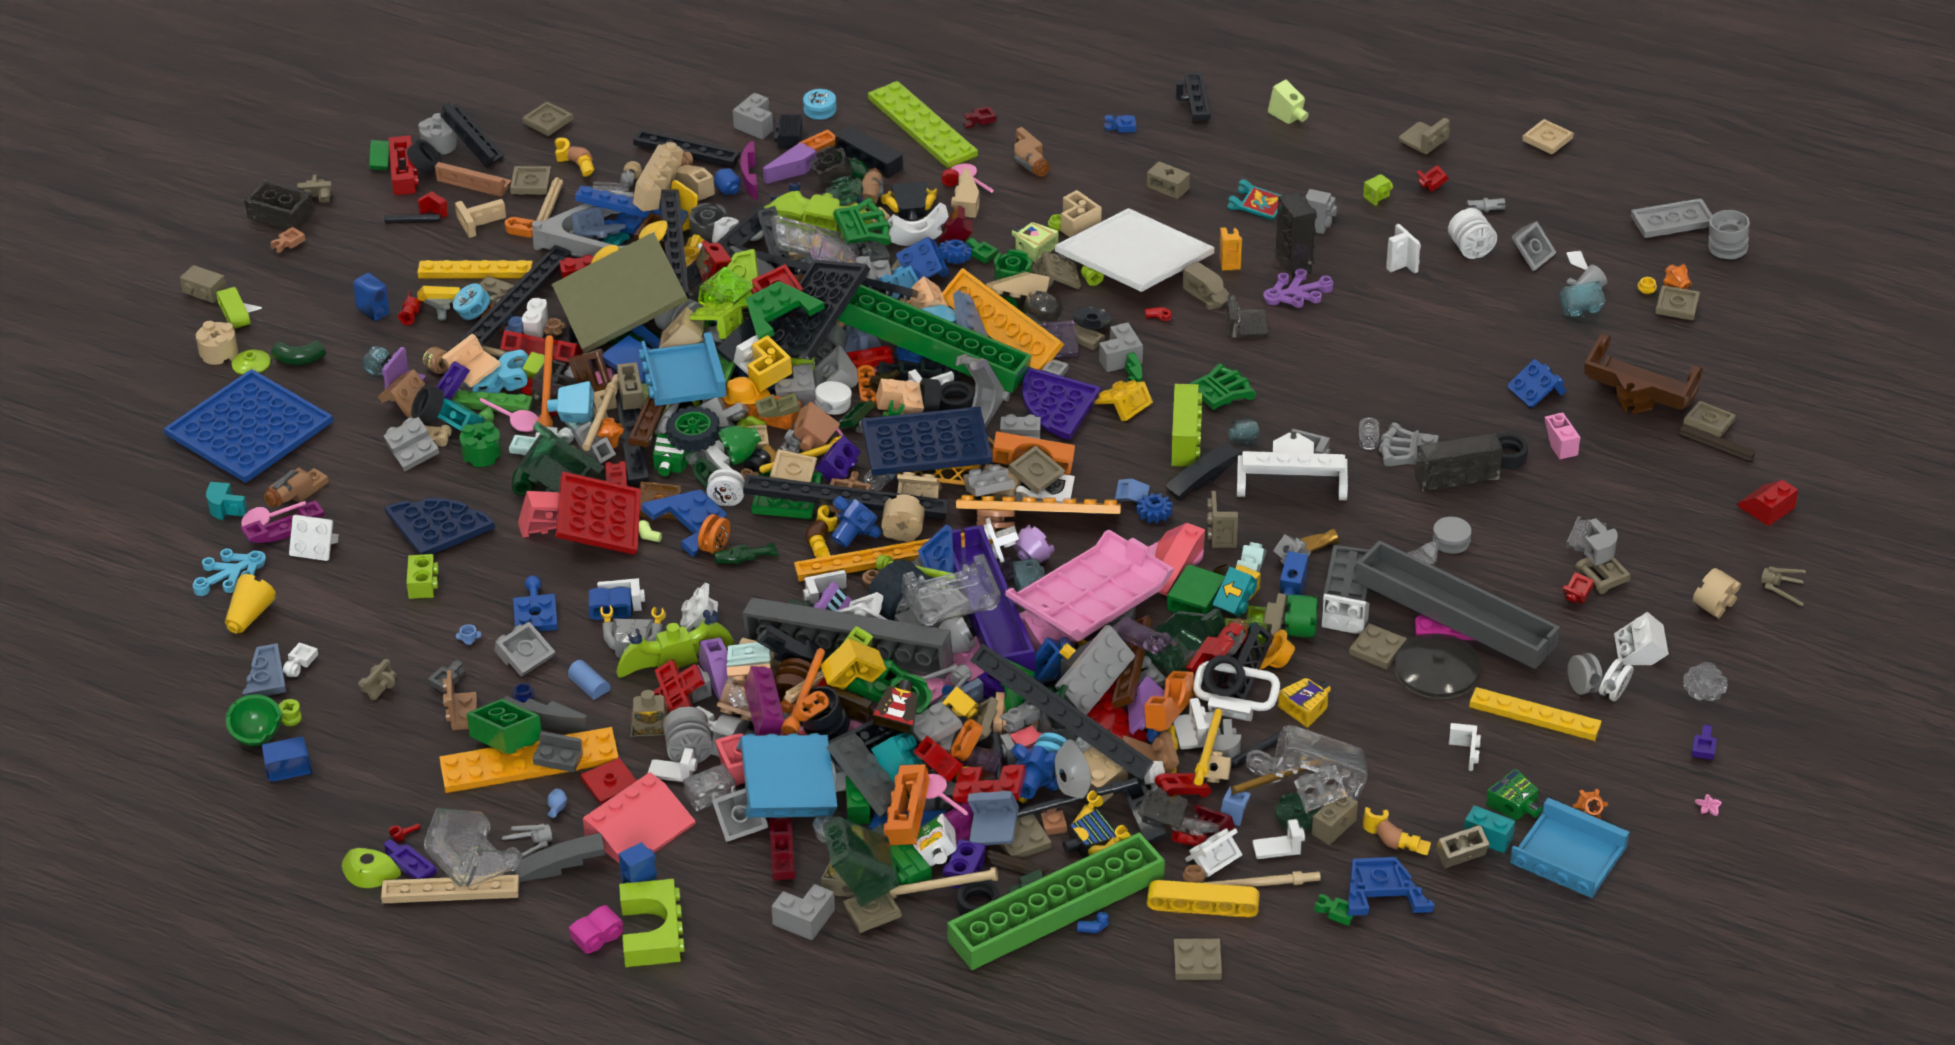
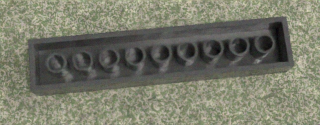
[743,598,954,679]

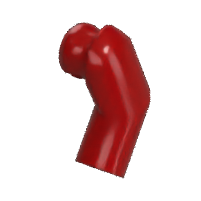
[1144,307,1172,321]
[1172,831,1207,846]

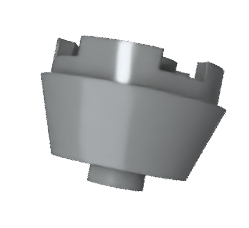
[939,611,977,654]

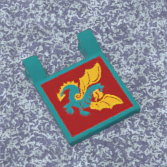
[1227,179,1287,220]

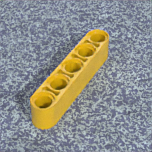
[1147,880,1260,917]

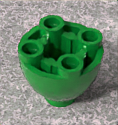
[718,425,762,465]

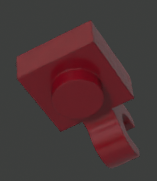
[963,106,997,128]

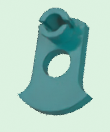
[602,232,630,246]

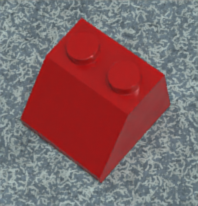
[1737,480,1798,526]

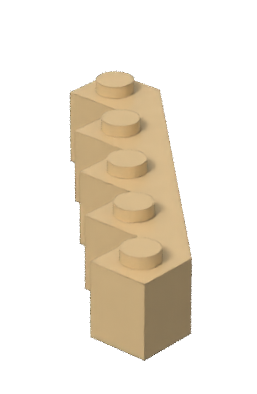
[633,142,683,211]

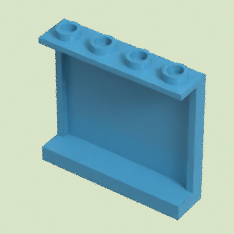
[638,332,726,406]
[737,733,837,818]
[1510,798,1629,898]

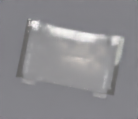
[902,554,1001,626]
[1272,725,1368,800]
[424,808,522,887]

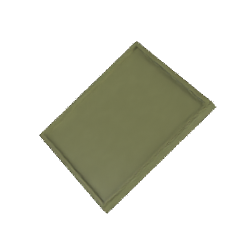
[552,232,688,354]

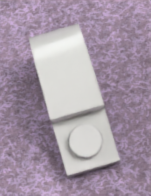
[888,202,948,246]

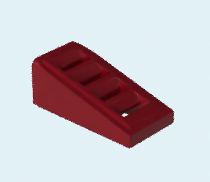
[1184,805,1235,836]

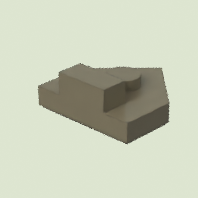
[1264,593,1288,635]

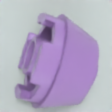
[1013,525,1055,566]

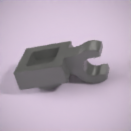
[428,660,465,694]

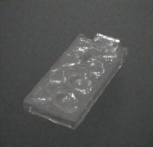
[771,215,860,262]

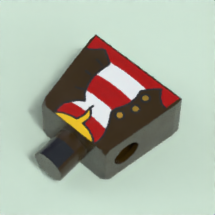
[873,680,918,735]

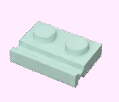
[727,642,771,667]

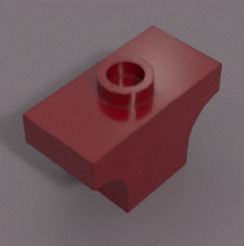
[939,205,973,243]

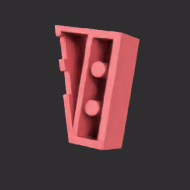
[518,491,559,538]

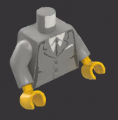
[600,606,666,658]

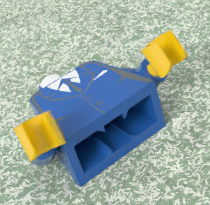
[1034,637,1076,685]

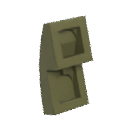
[755,392,800,417]

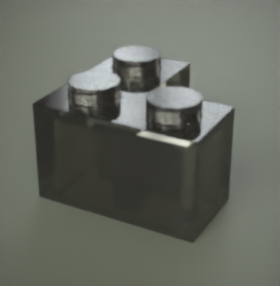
[532,360,577,401]

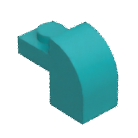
[206,482,248,520]

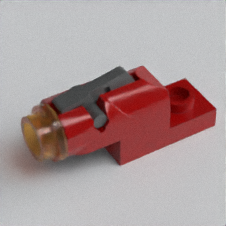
[1186,618,1249,682]

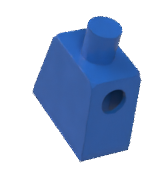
[1280,551,1308,595]

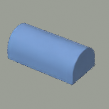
[568,660,611,700]

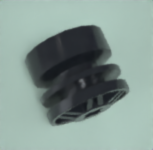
[800,686,850,741]

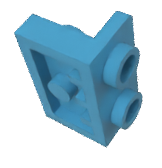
[878,265,919,299]

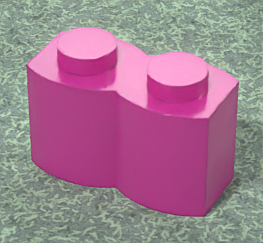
[569,905,624,954]

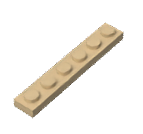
[381,875,519,903]

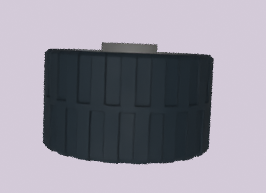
[866,559,934,621]

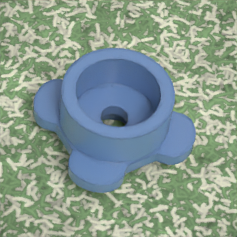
[505,316,523,333]
[456,624,481,645]

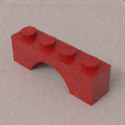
[500,330,583,363]

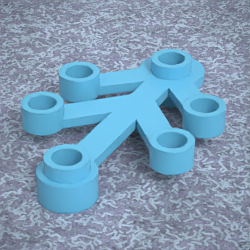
[193,549,266,596]

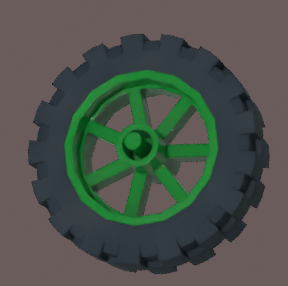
[666,406,720,452]

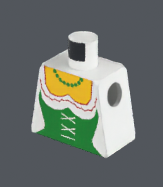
[913,813,957,866]

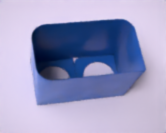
[353,273,390,321]
[262,736,313,781]

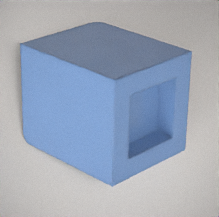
[1115,479,1150,503]
[1221,787,1251,826]

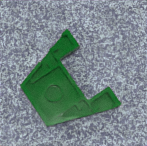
[746,281,825,340]

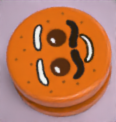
[698,514,731,554]

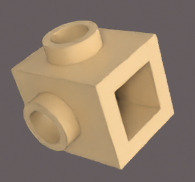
[1199,751,1232,783]

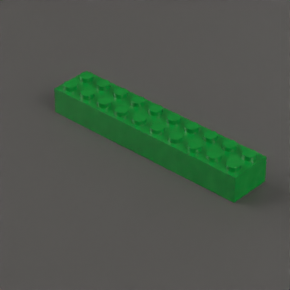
[838,285,1032,393]

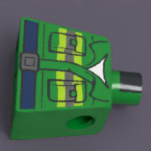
[1486,769,1543,820]

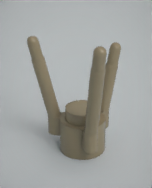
[1761,566,1806,606]

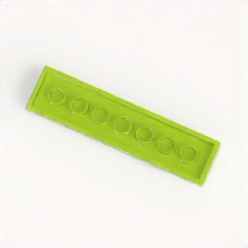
[868,81,978,168]

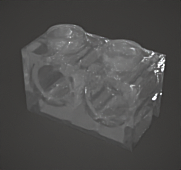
[1294,765,1348,812]

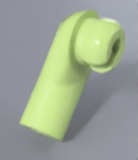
[638,520,662,542]

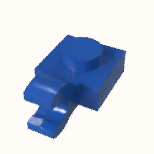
[1104,115,1136,132]

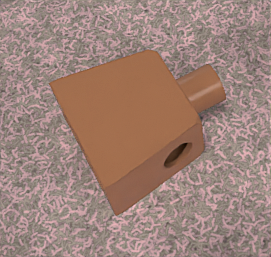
[794,402,840,451]

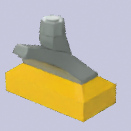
[417,286,460,321]

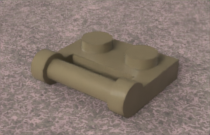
[1575,557,1631,594]

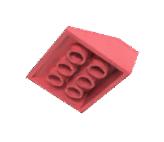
[583,772,696,864]

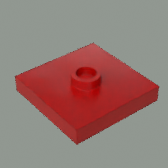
[580,758,637,806]

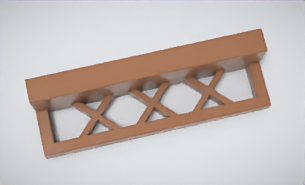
[435,162,512,197]

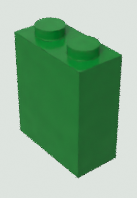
[1167,564,1225,623]

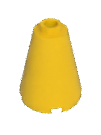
[225,574,276,633]

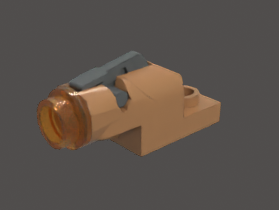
[1014,127,1050,176]
[847,169,884,209]
[264,467,329,507]

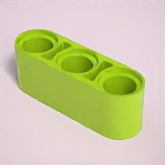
[216,287,251,329]

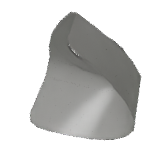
[1055,739,1091,798]

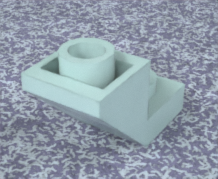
[1236,542,1267,572]

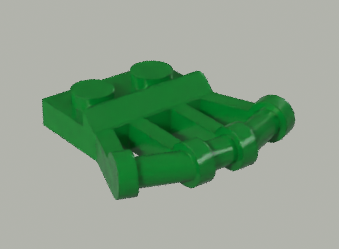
[833,197,891,245]
[1189,363,1256,410]
[845,658,910,703]

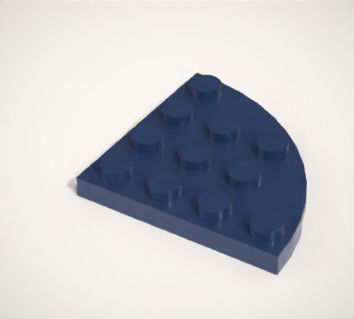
[384,498,495,555]

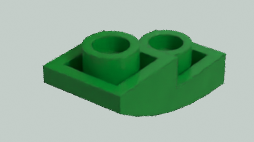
[369,140,389,170]
[1125,352,1142,382]

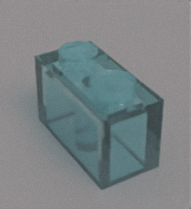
[1559,281,1606,316]

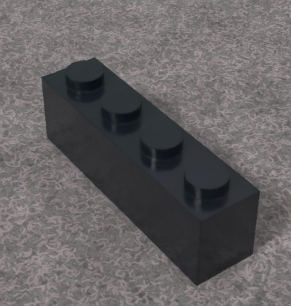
[835,125,903,179]

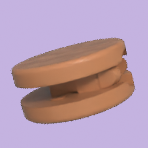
[977,509,1015,528]

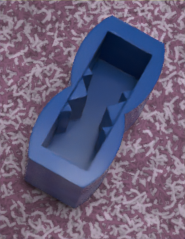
[589,587,632,620]

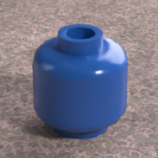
[714,168,741,196]

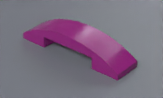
[741,141,758,200]
[241,500,325,543]

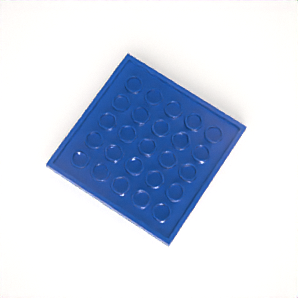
[164,369,334,483]

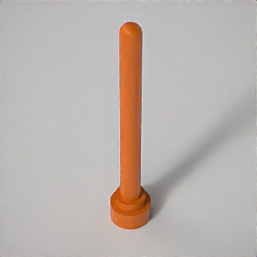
[537,335,553,428]
[781,648,825,735]

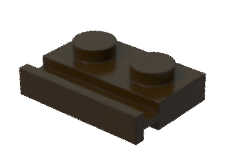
[833,687,874,724]

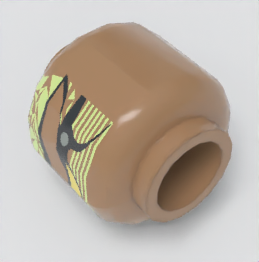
[423,346,448,374]

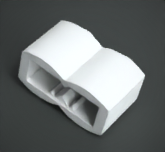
[522,298,549,338]

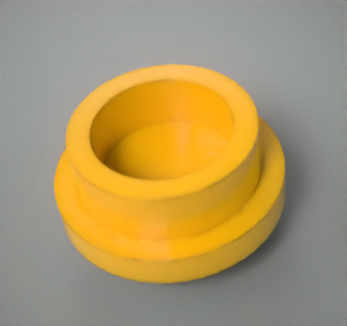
[1638,277,1657,294]

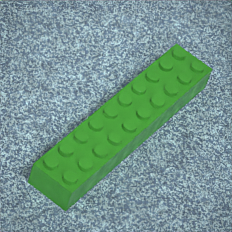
[947,832,1165,970]

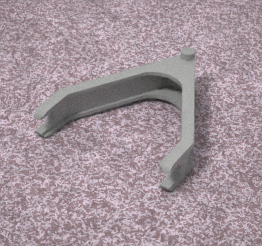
[532,192,634,258]
[956,354,1010,428]

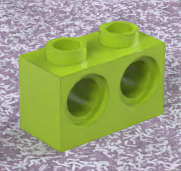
[407,554,439,599]

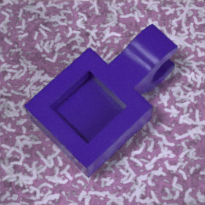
[1692,724,1717,760]

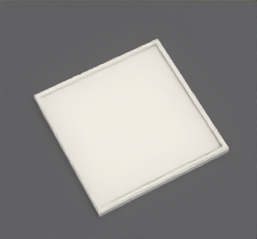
[1055,208,1214,292]

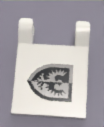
[1015,474,1075,502]

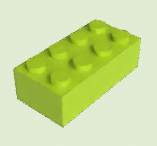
[1171,384,1202,466]

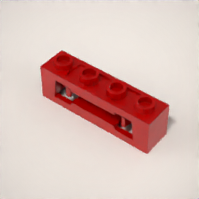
[389,135,419,195]

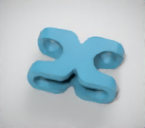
[473,350,529,393]

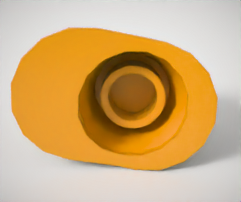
[722,377,770,405]
[1253,629,1295,670]

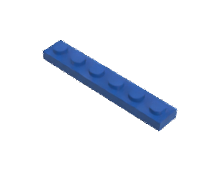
[575,186,688,226]

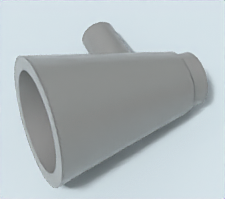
[1567,265,1607,299]

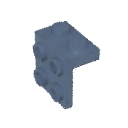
[571,206,626,238]
[968,791,1019,845]

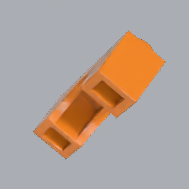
[992,431,1075,475]
[1144,671,1195,731]

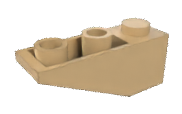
[675,165,715,201]
[951,168,980,218]
[986,272,1050,302]

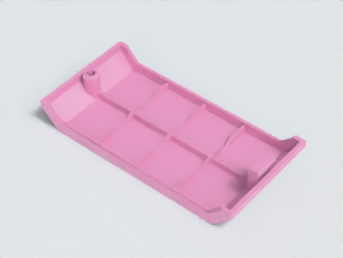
[1005,530,1174,642]

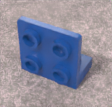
[896,237,950,280]

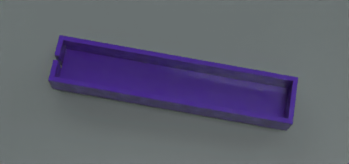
[952,525,1035,679]

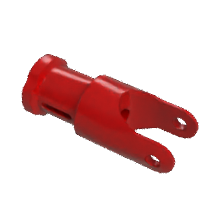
[398,290,423,325]

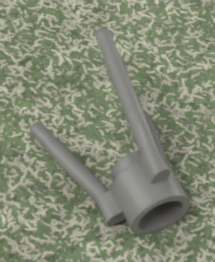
[922,664,972,702]
[502,823,552,865]

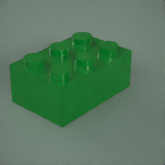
[466,699,542,754]

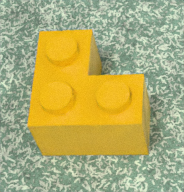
[747,335,792,392]
[820,638,886,690]

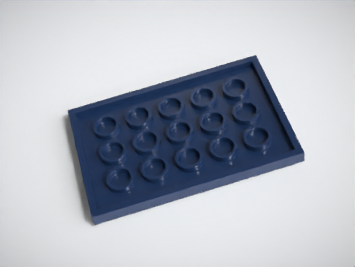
[862,407,992,476]

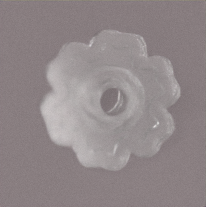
[1683,662,1727,702]

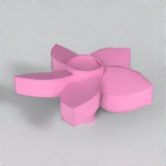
[1695,794,1722,816]

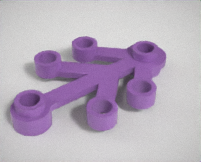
[1263,269,1333,307]

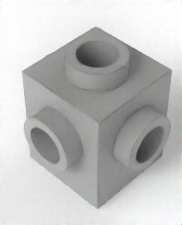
[1273,534,1311,564]

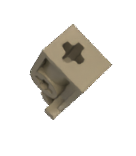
[1183,261,1229,310]

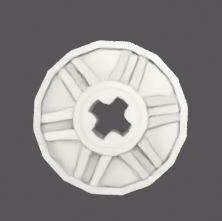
[1448,208,1497,259]

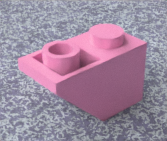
[1545,413,1580,459]

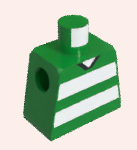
[653,433,695,476]

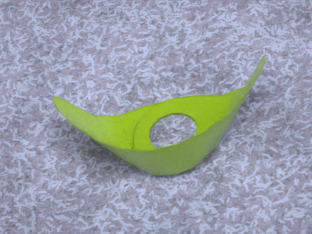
[342,848,401,888]

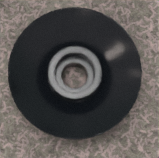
[1073,306,1111,330]

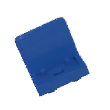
[1508,359,1567,408]

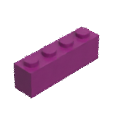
[744,666,784,736]

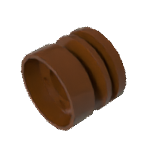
[774,658,818,704]

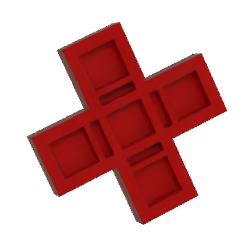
[653,659,705,712]

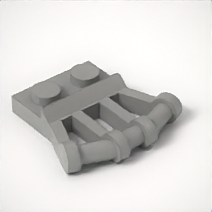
[1379,422,1438,467]

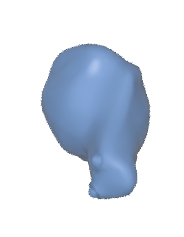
[547,788,568,818]

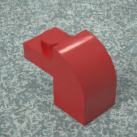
[913,736,964,782]

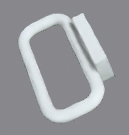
[1193,661,1280,721]

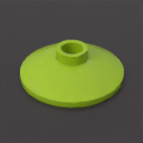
[232,349,271,375]

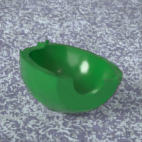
[226,694,282,746]

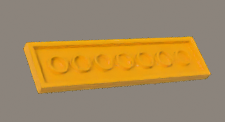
[942,268,1064,371]
[956,495,1121,514]
[439,727,619,793]

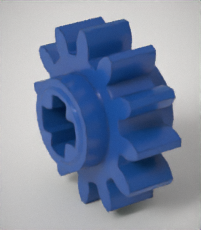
[939,239,972,264]
[1137,493,1173,524]

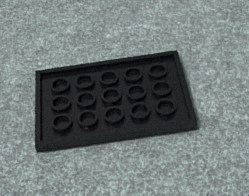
[770,260,871,360]

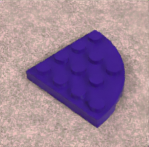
[1022,367,1101,440]

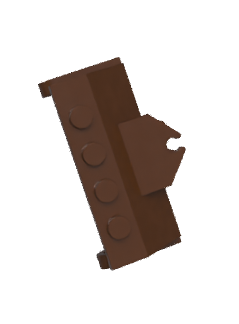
[1584,333,1703,415]

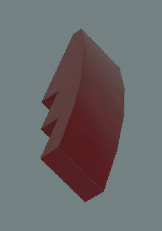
[769,817,795,880]

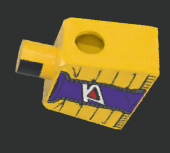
[1278,678,1331,728]

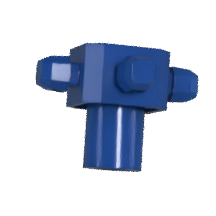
[830,496,882,548]
[1011,743,1059,799]

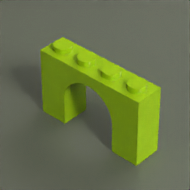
[619,879,684,967]

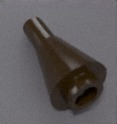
[869,369,900,393]

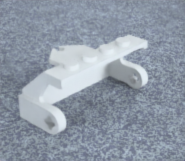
[1237,433,1348,501]

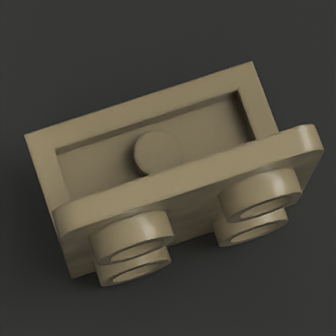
[1399,118,1450,154]

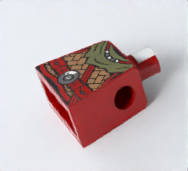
[696,241,732,288]

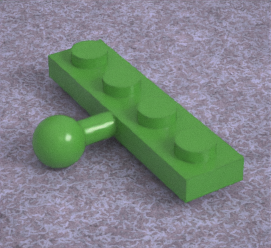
[452,390,533,423]

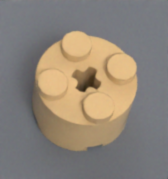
[196,321,238,365]
[882,494,925,542]
[1693,568,1741,619]

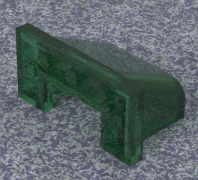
[517,421,606,492]
[1145,609,1226,676]
[822,817,900,907]

